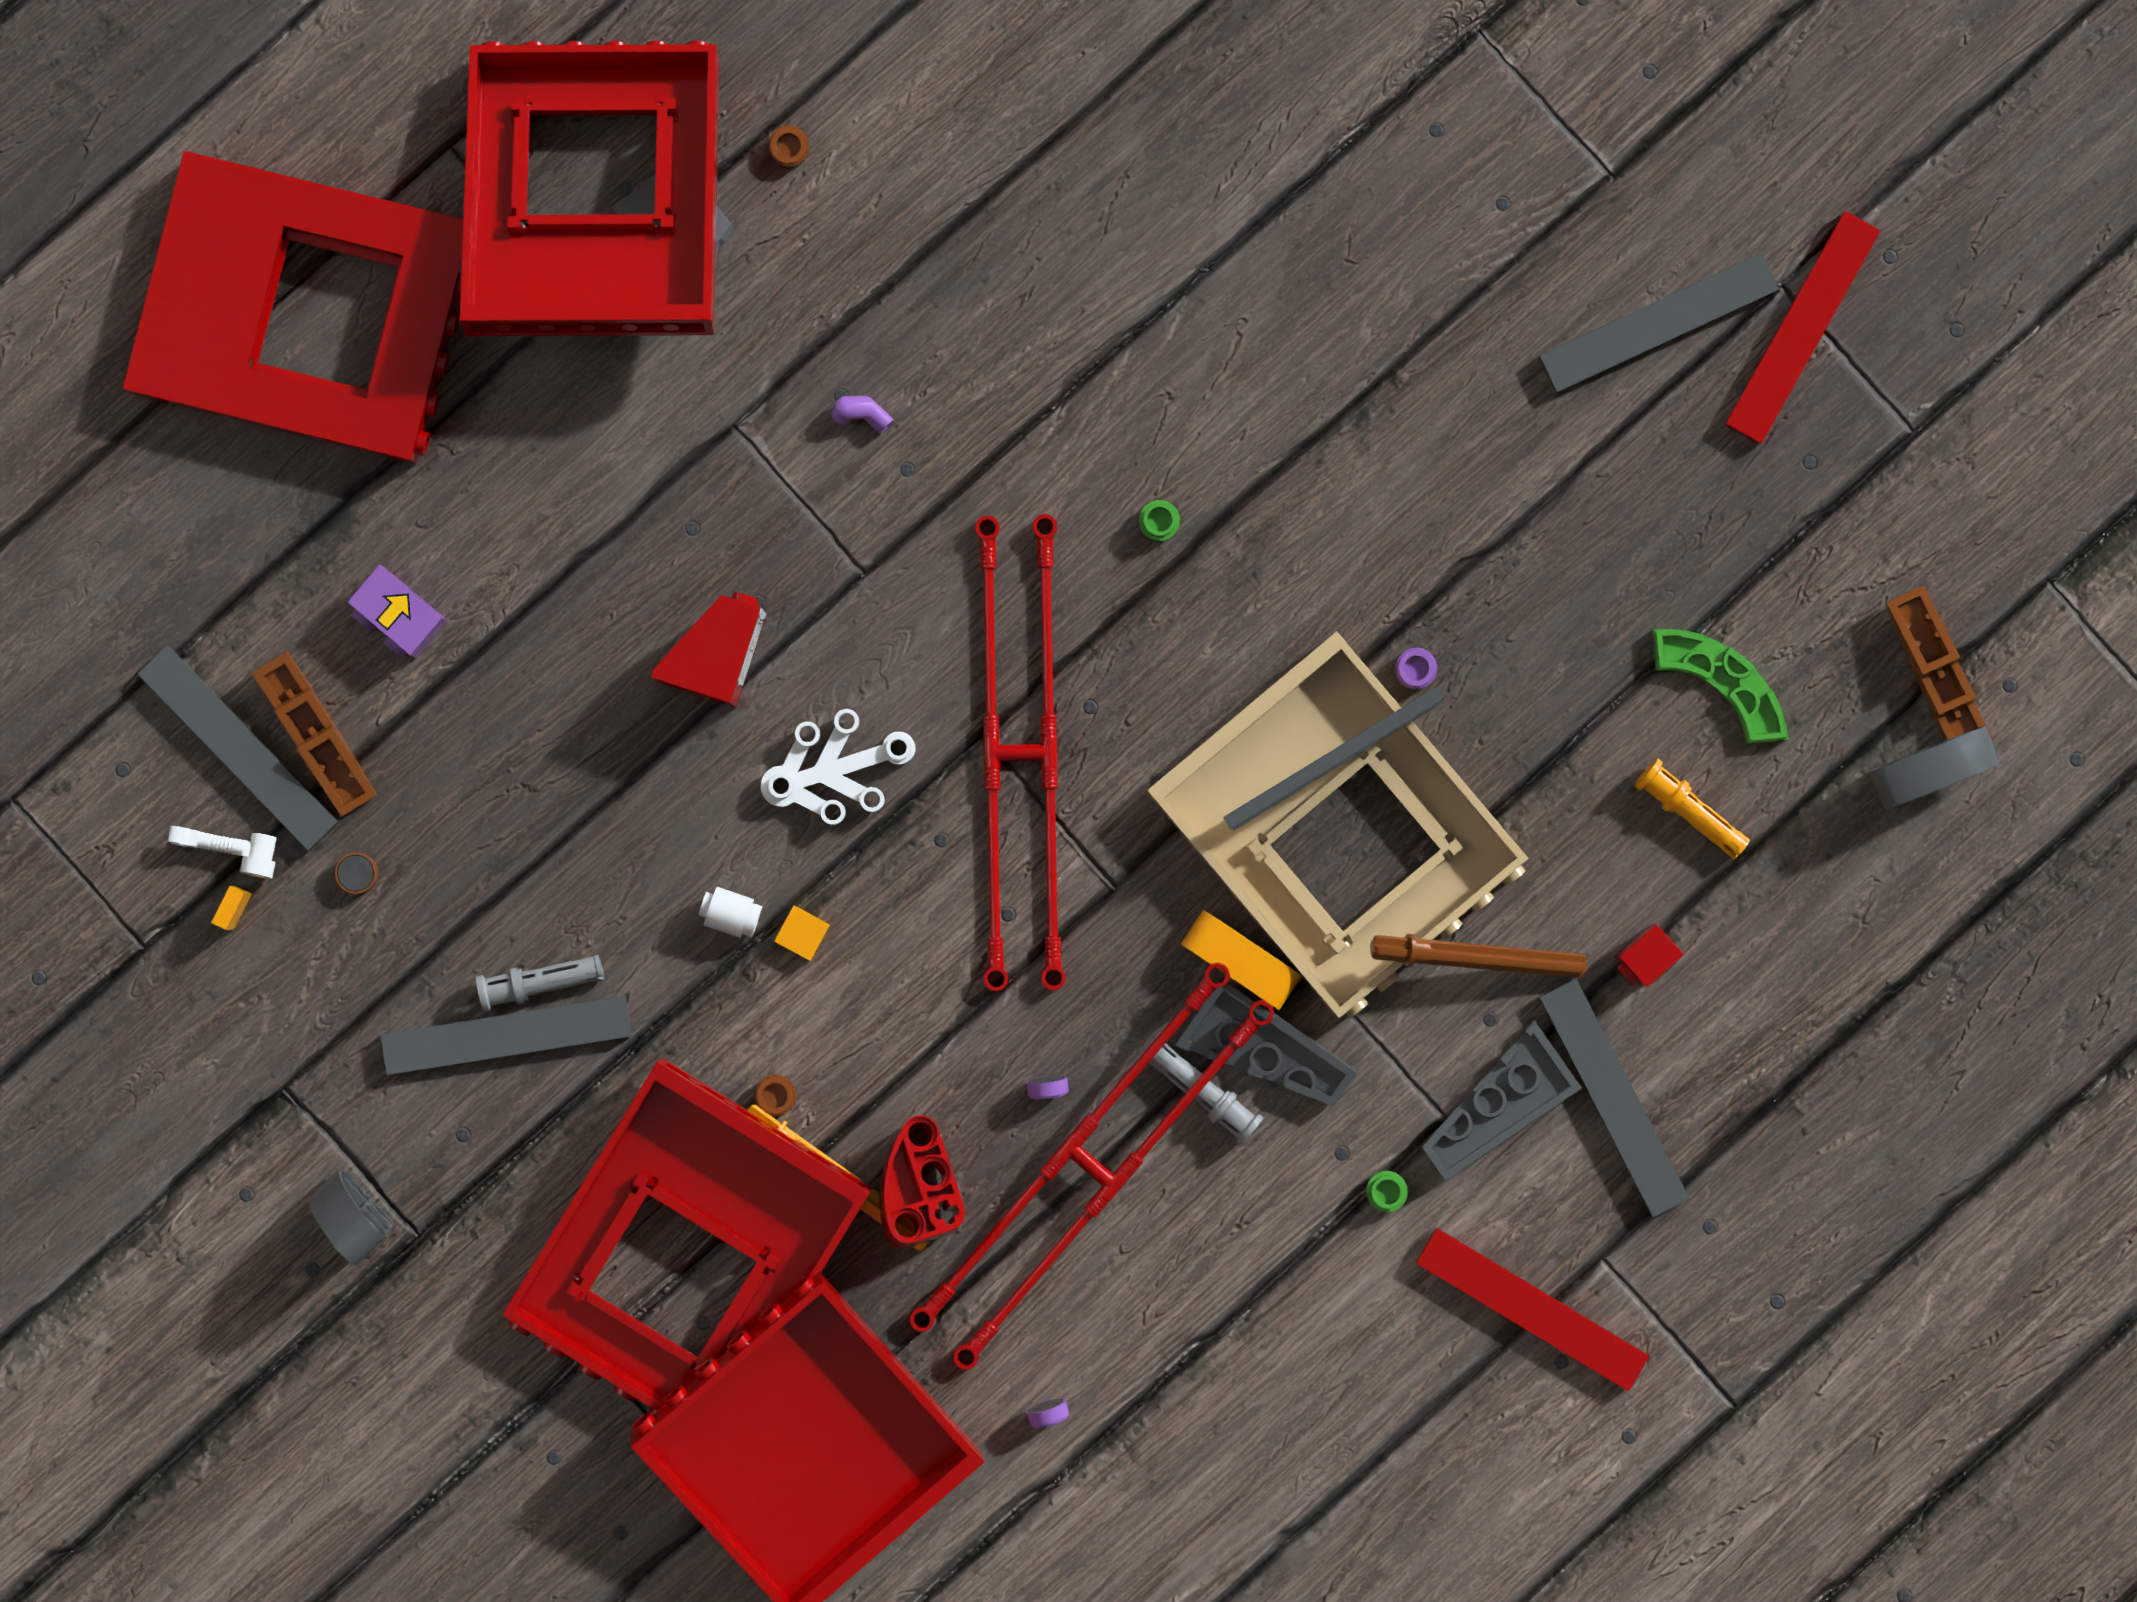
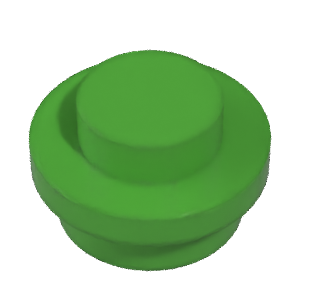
[1139,500,1180,541]
[1366,1171,1408,1212]

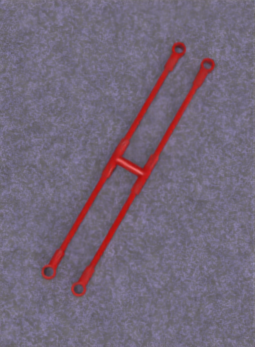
[975,514,1066,991]
[910,962,1274,1370]

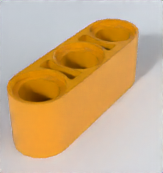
[1180,910,1302,1010]

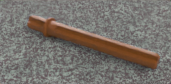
[1370,933,1587,978]

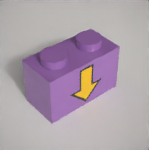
[348,564,448,658]

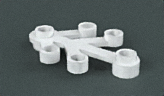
[761,709,916,825]

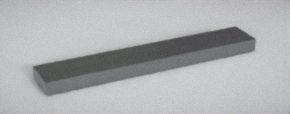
[1538,253,1779,394]
[138,645,340,851]
[1223,686,1445,831]
[1538,978,1690,1218]
[380,996,632,1075]

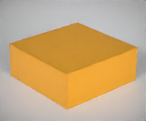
[211,886,252,930]
[774,905,830,961]

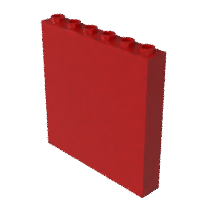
[630,1272,984,1602]

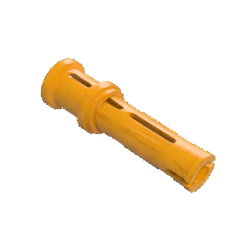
[1634,758,1750,860]

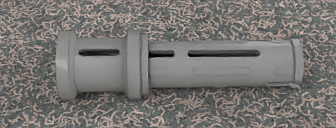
[476,954,604,1012]
[1149,1043,1264,1146]

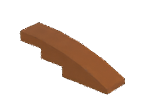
[1886,585,1993,740]
[252,650,377,817]

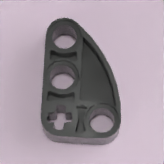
[1868,725,2001,810]
[308,1169,394,1265]

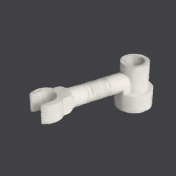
[167,826,276,879]

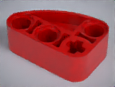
[879,1115,965,1249]

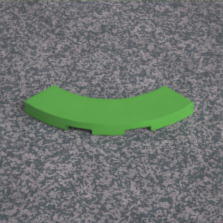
[1651,629,1789,744]

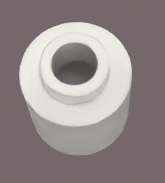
[699,887,763,938]

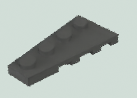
[1175,977,1358,1106]
[1422,1020,1582,1183]

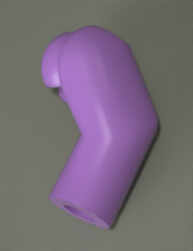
[831,396,894,435]

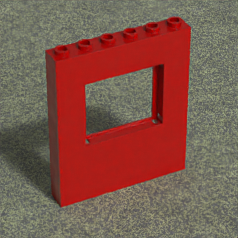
[460,41,719,336]
[123,151,463,465]
[502,1058,873,1415]

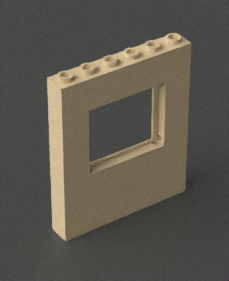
[1147,631,1529,1019]

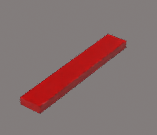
[1724,211,1881,445]
[1415,1227,1650,1391]

